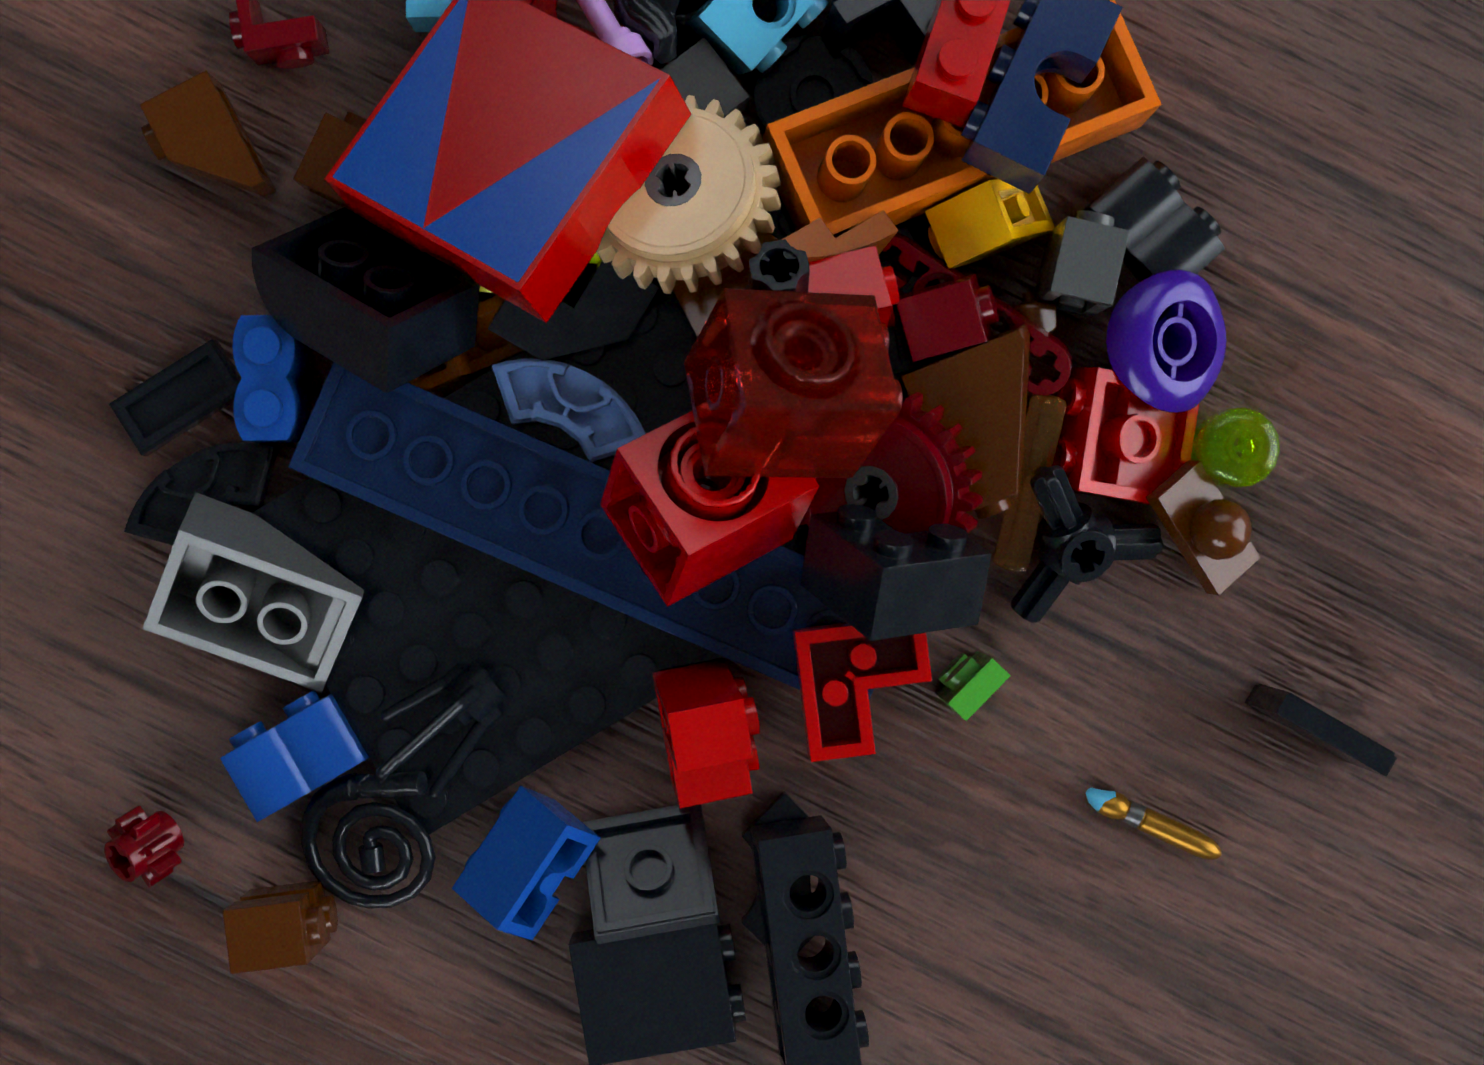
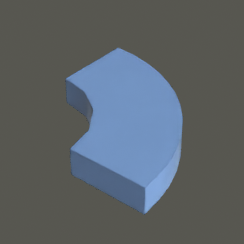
[492,359,646,463]

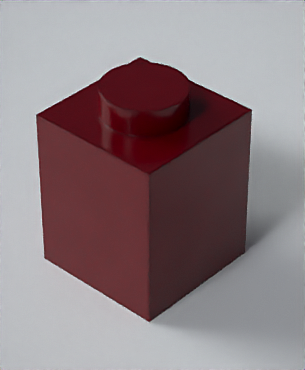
[897,274,999,362]

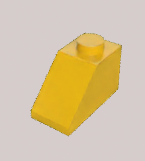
[925,179,1055,269]

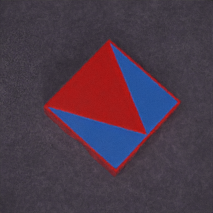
[324,0,691,323]

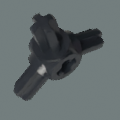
[1010,464,1163,623]

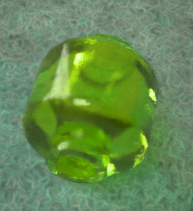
[1192,407,1280,488]

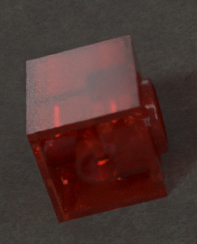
[684,288,903,478]

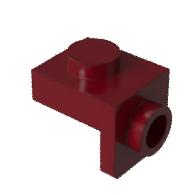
[229,0,330,69]

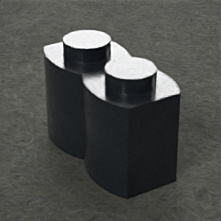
[1083,156,1225,282]

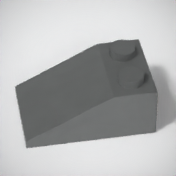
[142,492,364,692]

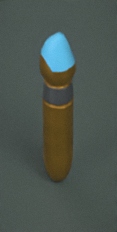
[1085,788,1222,860]

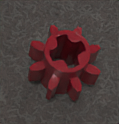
[104,805,184,887]

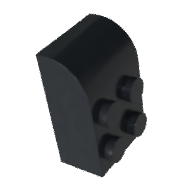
[252,207,480,394]

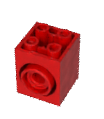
[600,383,819,607]

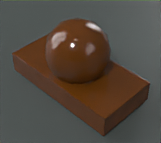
[1146,460,1261,595]

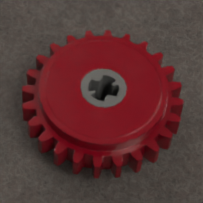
[792,385,983,543]

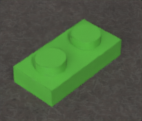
[935,651,1011,721]

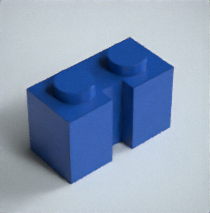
[452,785,601,940]

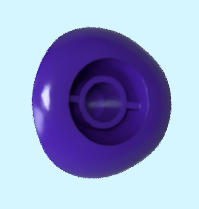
[1106,270,1227,413]

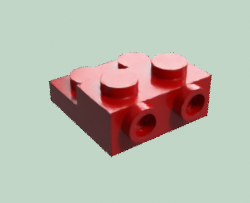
[1047,367,1200,505]

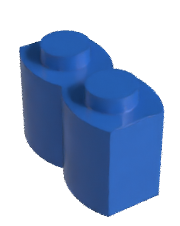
[232,315,310,444]
[220,690,369,822]

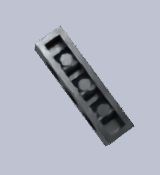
[749,815,869,1065]

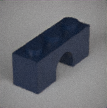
[960,0,1123,194]

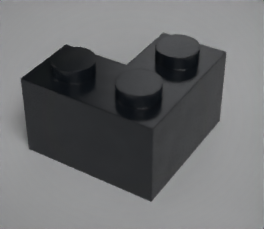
[800,504,992,641]

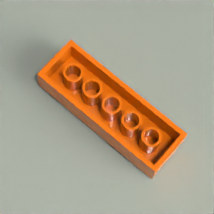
[762,0,1162,238]

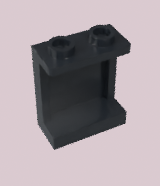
[568,923,746,1065]

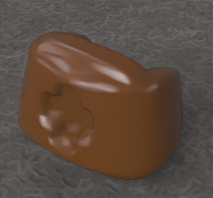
[1013,292,1057,339]

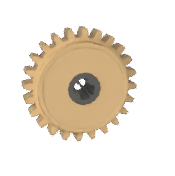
[596,95,781,294]

